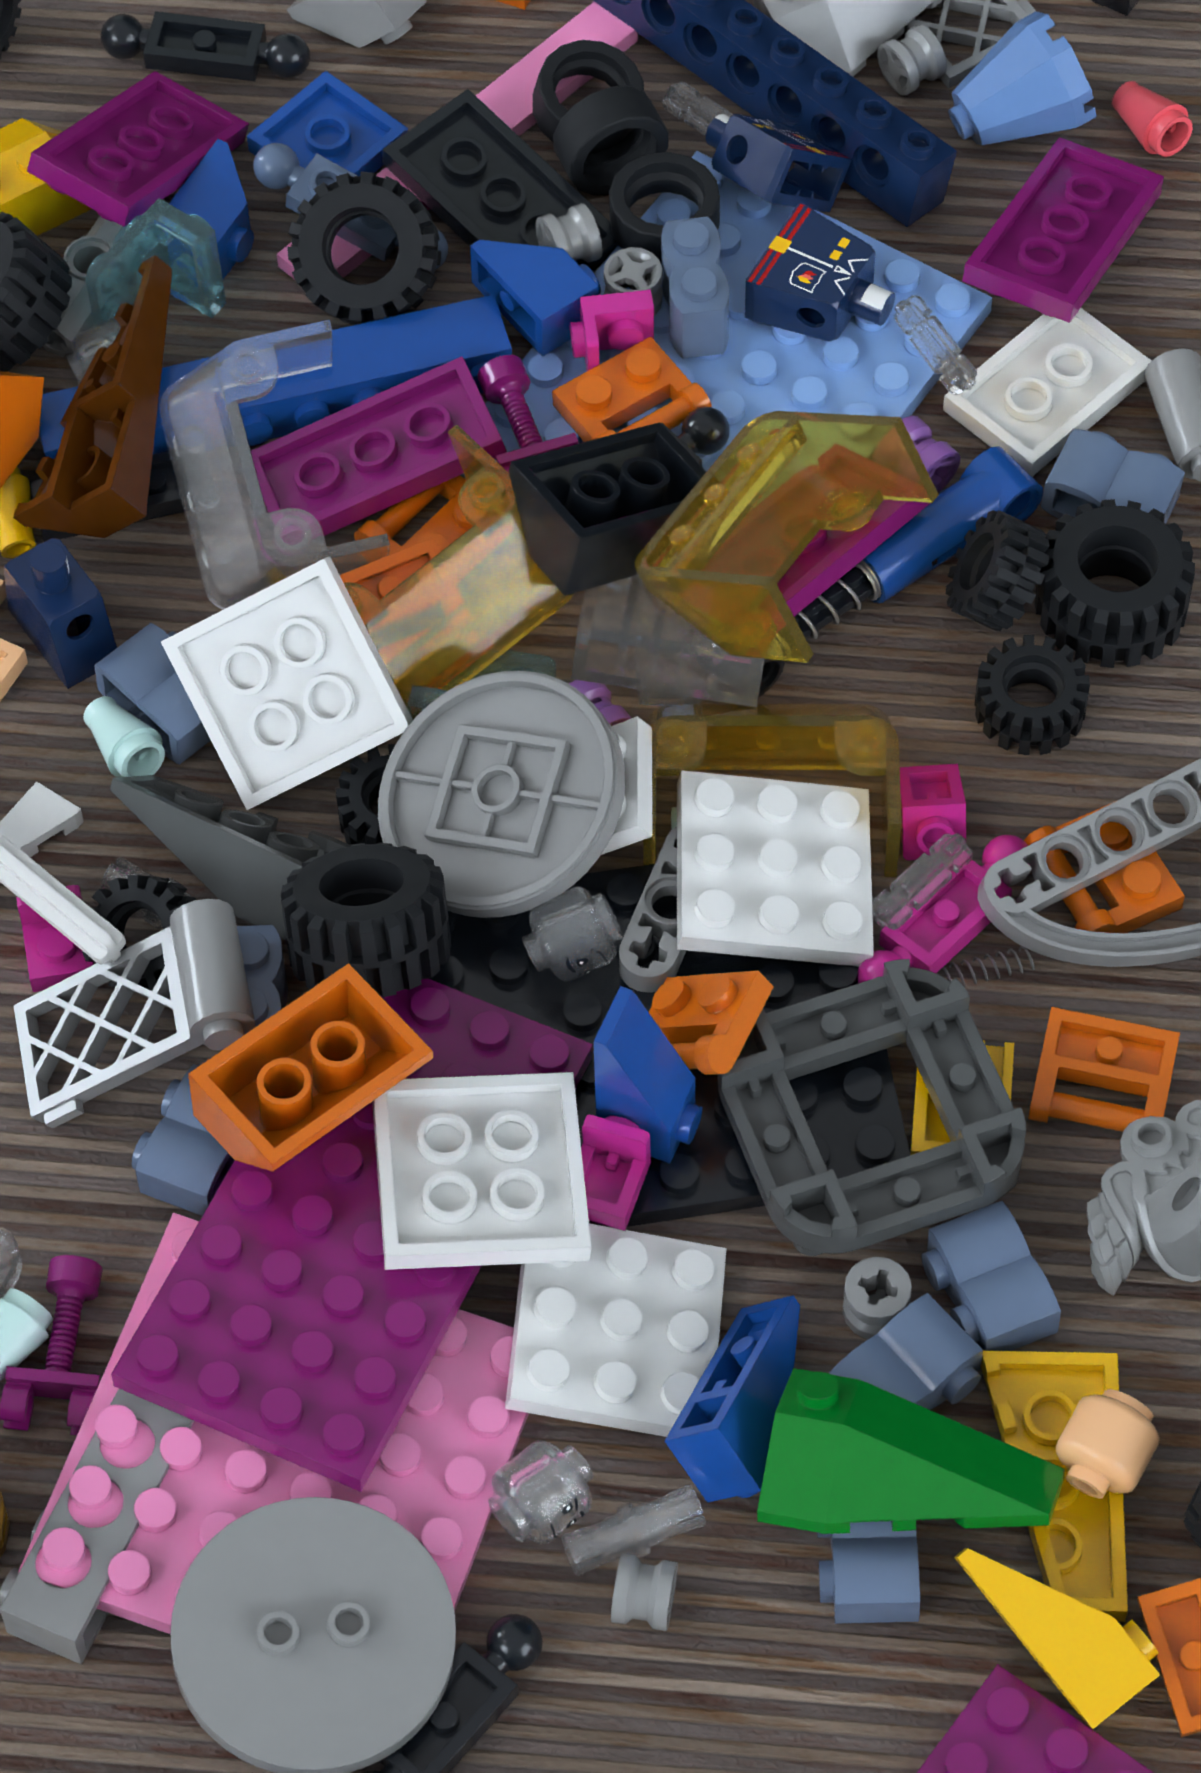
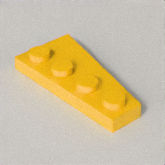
[981,1351,1128,1622]

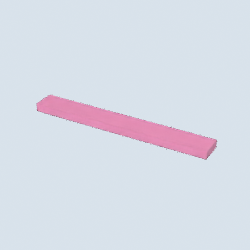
[277,2,638,280]

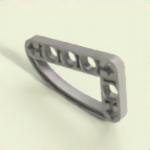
[977,758,1201,967]

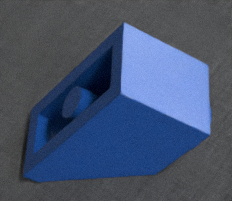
[158,139,254,281]
[470,240,601,357]

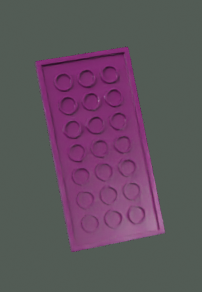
[111,978,593,1492]

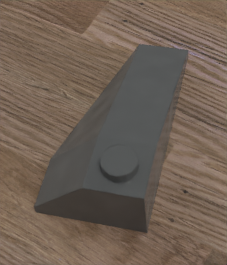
[110,775,351,945]

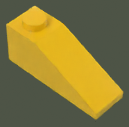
[954,1548,1160,1729]

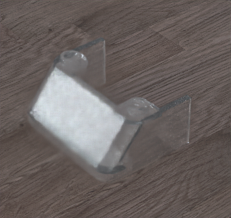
[159,320,390,610]

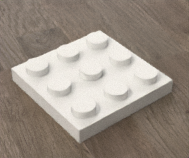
[161,556,413,810]
[677,770,874,967]
[372,1072,592,1270]
[505,1223,727,1437]

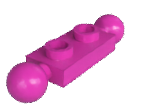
[857,834,1030,983]

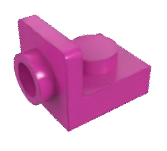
[570,290,654,371]
[895,764,966,860]
[16,885,94,992]

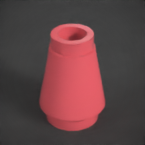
[1112,81,1193,157]

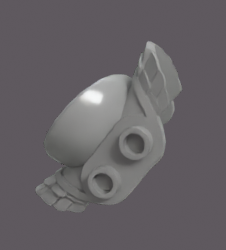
[1087,1100,1201,1296]

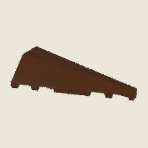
[13,255,173,538]

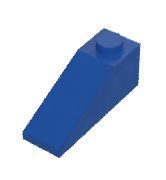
[594,986,703,1164]
[664,1295,800,1503]

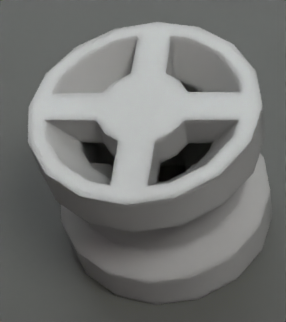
[877,25,947,96]
[536,203,602,263]
[603,247,663,316]
[842,1257,912,1339]
[611,1553,678,1631]

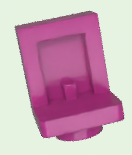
[581,1115,651,1231]

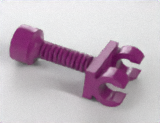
[478,355,579,509]
[0,1255,103,1435]

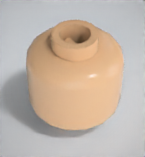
[1056,1389,1160,1498]

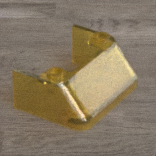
[635,411,939,663]
[266,425,575,720]
[643,704,901,877]

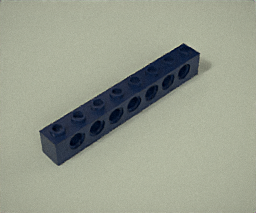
[593,0,957,227]

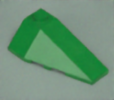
[757,1368,1065,1534]

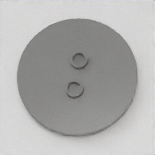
[378,671,625,918]
[170,1497,456,1773]

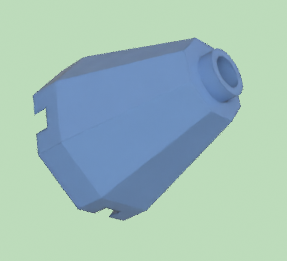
[948,11,1097,146]

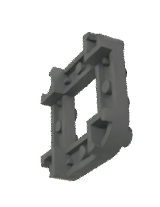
[717,959,1026,1256]

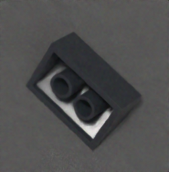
[509,422,730,596]

